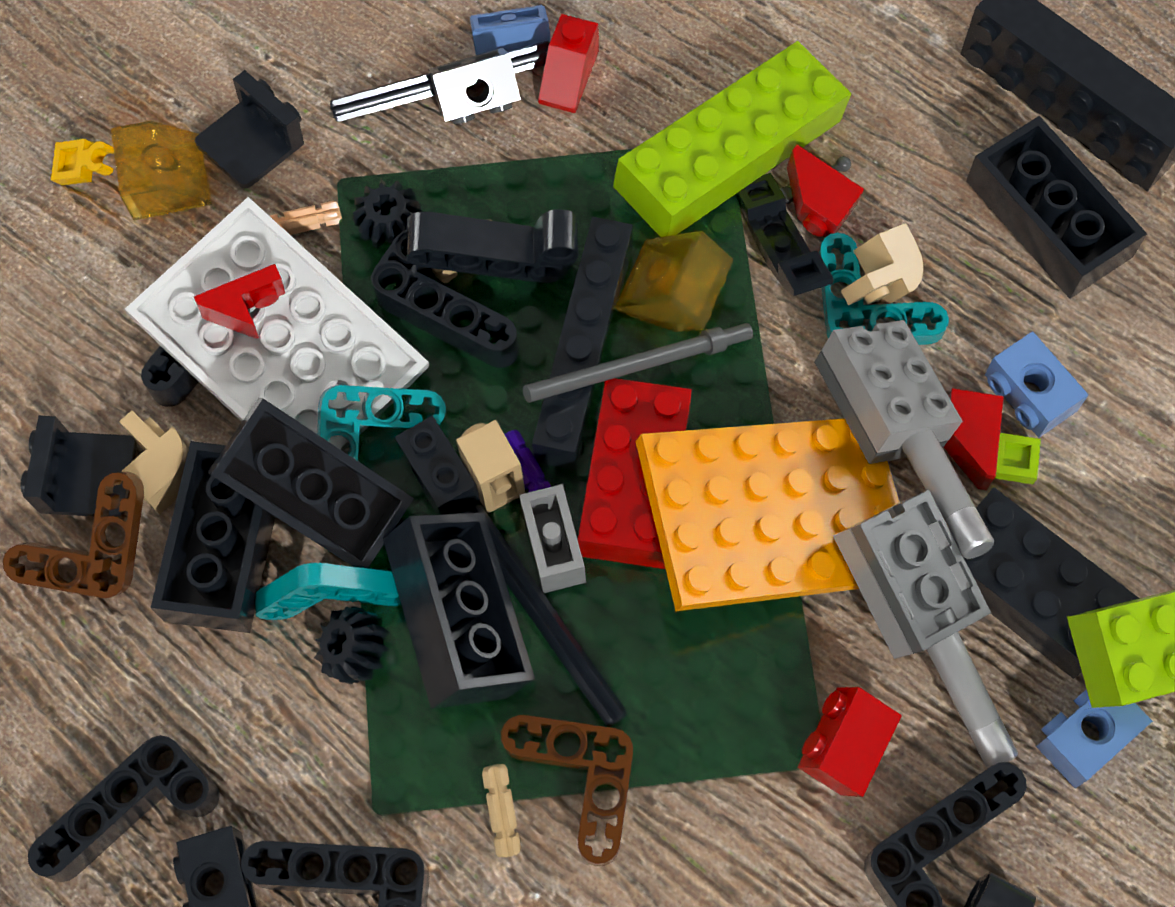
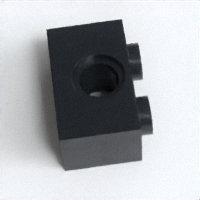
[395,415,481,515]
[173,825,258,907]

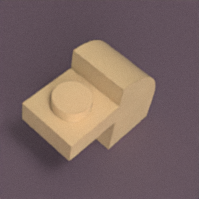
[841,223,923,305]
[119,410,189,515]

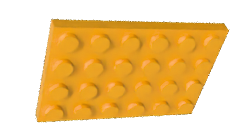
[635,418,900,611]

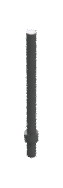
[523,323,753,403]

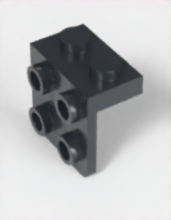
[195,70,304,189]
[21,415,137,516]

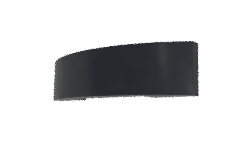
[735,173,833,296]

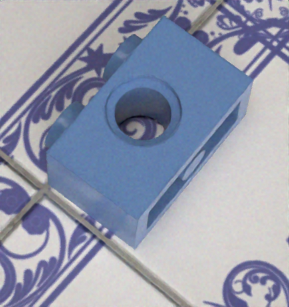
[985,331,1089,438]
[1036,689,1153,788]

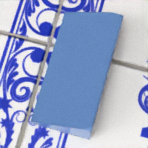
[470,5,551,55]

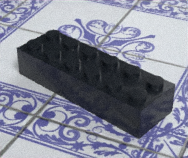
[960,0,1175,192]

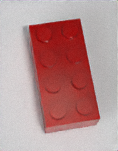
[578,378,692,569]

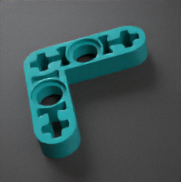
[819,233,949,345]
[317,385,446,461]
[255,563,402,620]

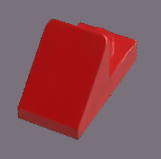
[193,264,285,339]

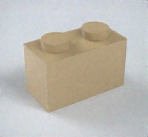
[456,420,525,514]

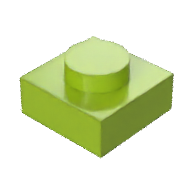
[995,433,1041,485]

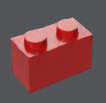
[797,687,902,797]

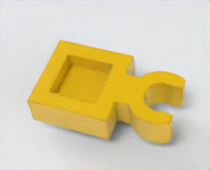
[51,139,116,185]

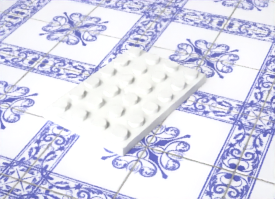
[125,197,429,451]

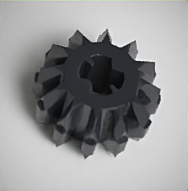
[352,179,422,250]
[314,606,390,684]

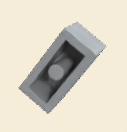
[519,484,586,593]

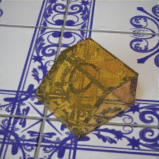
[111,120,212,221]
[615,231,733,332]

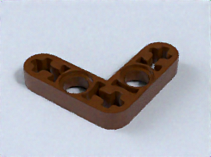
[3,471,144,598]
[501,715,633,866]

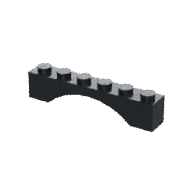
[532,217,633,471]

